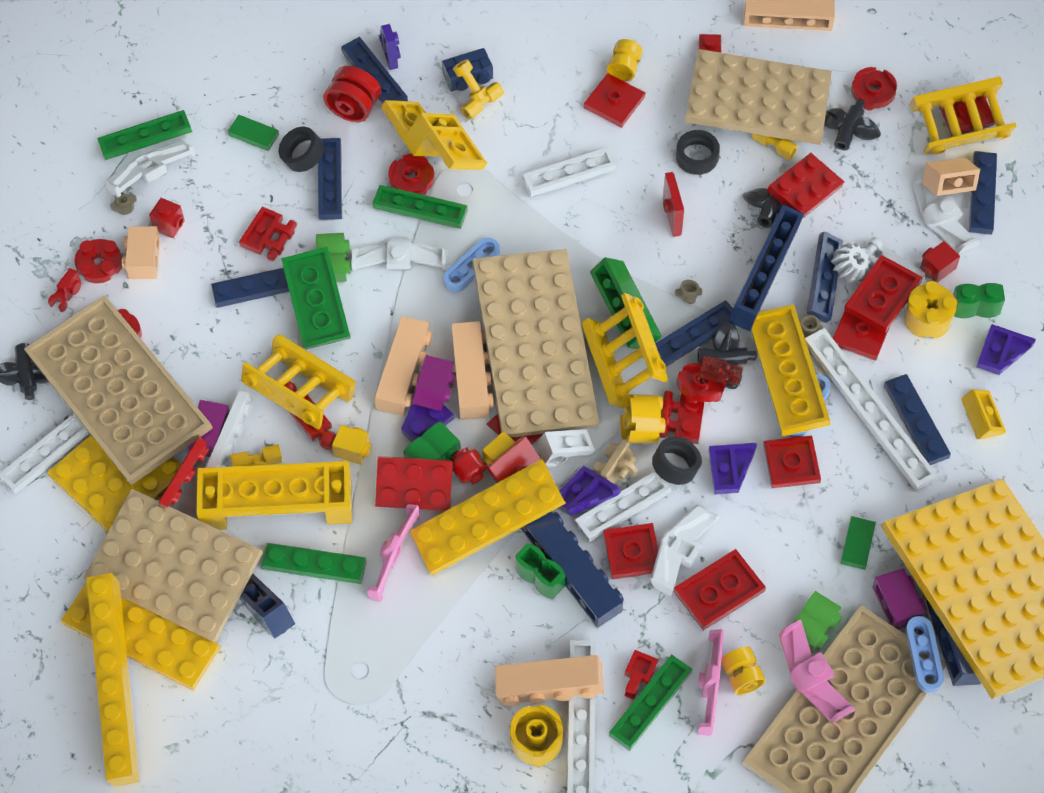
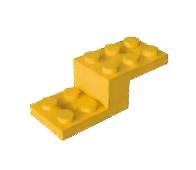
[381,100,488,170]

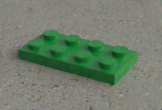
[281,247,351,350]

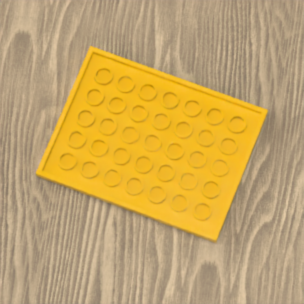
[881,478,1044,699]

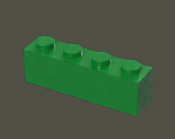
[590,257,662,349]

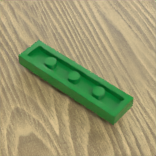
[97,110,192,160]
[372,185,468,229]
[261,543,367,584]
[609,654,693,751]

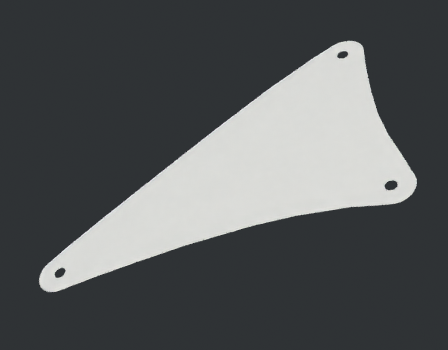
[324,168,715,705]

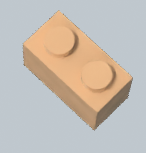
[922,158,980,196]
[122,226,160,279]

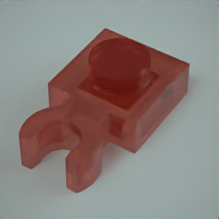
[699,356,743,385]

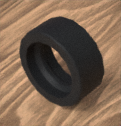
[278,126,324,172]
[676,130,720,175]
[652,437,702,485]

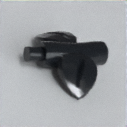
[824,100,881,151]
[743,188,783,228]
[697,322,757,389]
[0,343,49,400]

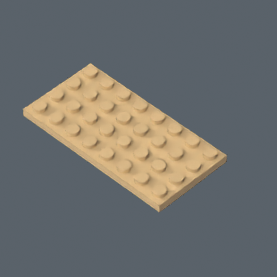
[472,249,600,438]
[24,295,213,485]
[742,605,947,793]

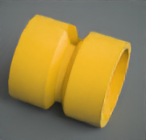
[607,39,643,82]
[721,646,766,695]

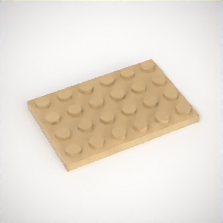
[685,49,832,145]
[83,489,263,642]

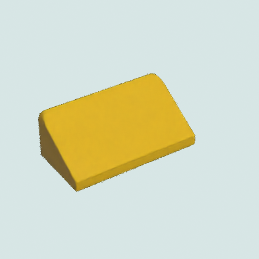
[961,389,1006,439]

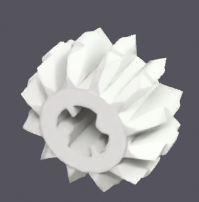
[831,242,873,283]

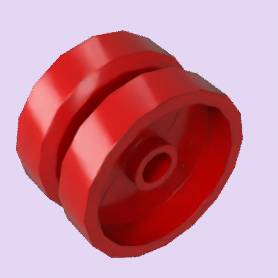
[323,65,381,123]

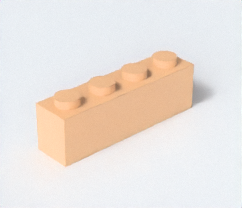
[744,0,835,31]
[375,316,433,416]
[451,321,494,420]
[495,655,604,706]

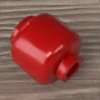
[451,447,487,485]

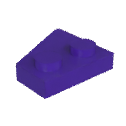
[378,23,401,70]
[976,324,1036,375]
[401,403,454,442]
[708,443,757,495]
[558,466,621,516]

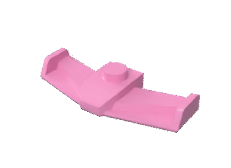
[367,504,420,602]
[779,619,855,724]
[698,629,724,736]

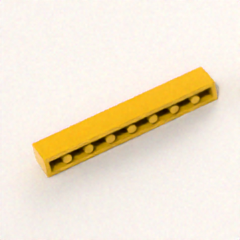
[86,573,140,787]

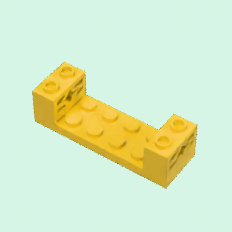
[197,461,353,530]

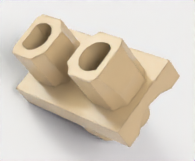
[593,440,637,485]

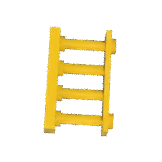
[909,76,1017,155]
[581,293,668,409]
[241,334,356,430]

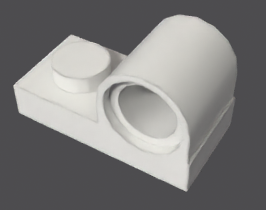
[537,429,595,468]

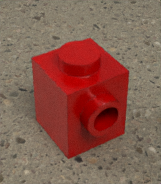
[149,197,185,238]
[920,241,960,283]

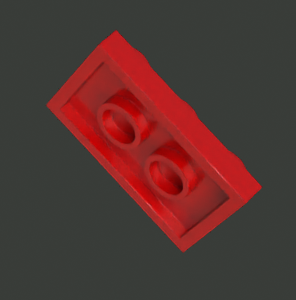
[766,152,845,218]
[844,255,923,333]
[159,436,209,508]
[375,456,453,511]
[673,549,766,631]

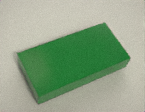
[228,114,279,151]
[840,516,876,570]

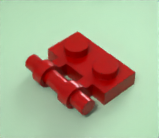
[239,206,297,261]
[659,391,704,444]

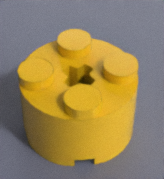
[905,281,957,339]
[620,394,665,444]
[510,705,563,767]

